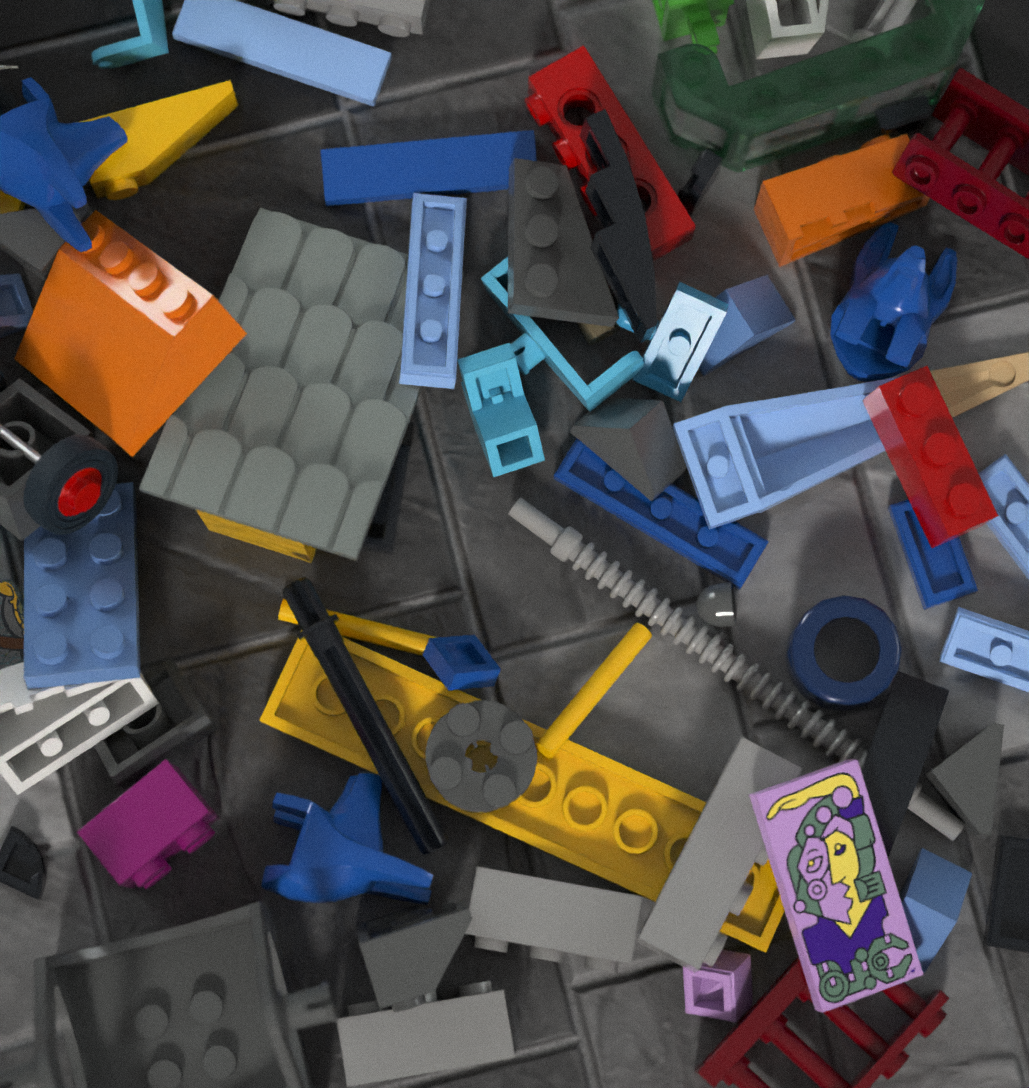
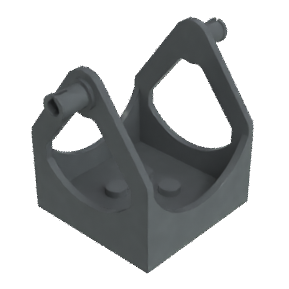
[0,901,337,1088]

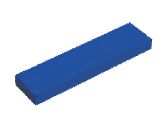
[320,130,537,206]
[553,439,769,590]

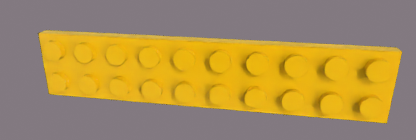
[259,630,785,953]

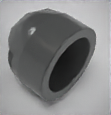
[696,582,737,627]

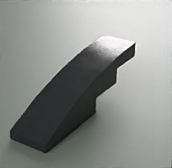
[580,109,657,343]

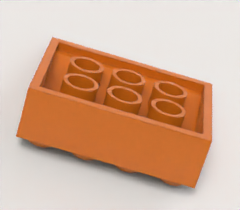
[14,210,247,457]

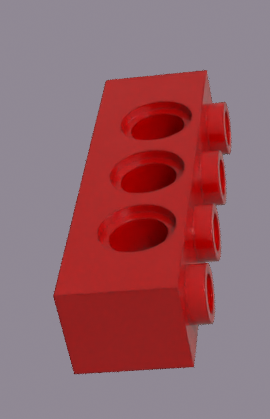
[524,45,696,262]

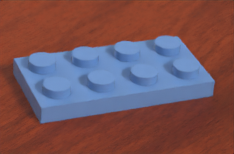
[24,482,141,689]

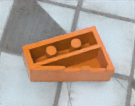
[754,134,930,267]

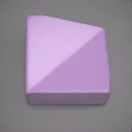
[683,949,753,1022]

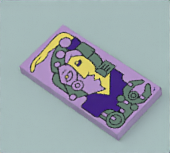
[749,759,923,1013]

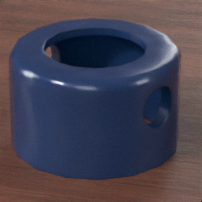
[785,595,902,711]

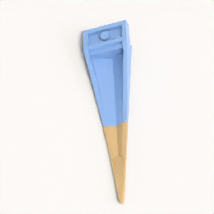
[673,352,1029,530]

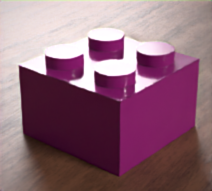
[77,759,220,890]

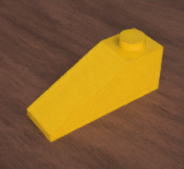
[80,80,238,200]

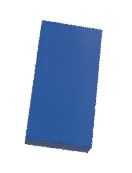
[888,499,978,610]

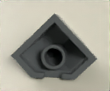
[355,899,472,1012]

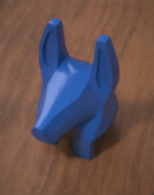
[0,77,128,252]
[830,222,957,382]
[261,772,433,905]

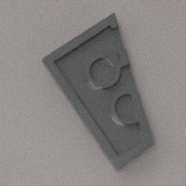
[508,158,619,327]

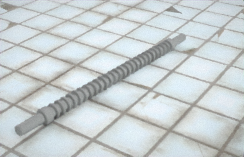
[508,497,965,841]

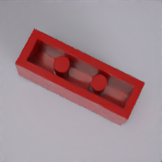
[862,365,998,548]

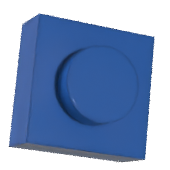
[423,634,501,691]

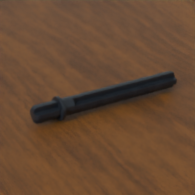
[283,577,448,855]

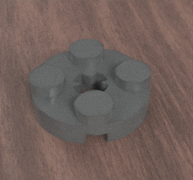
[425,700,537,813]

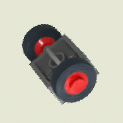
[0,370,118,541]

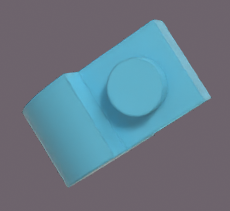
[457,343,545,477]

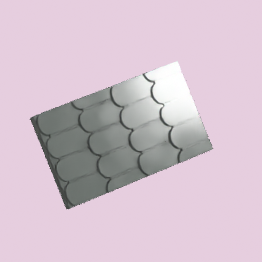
[139,208,464,563]

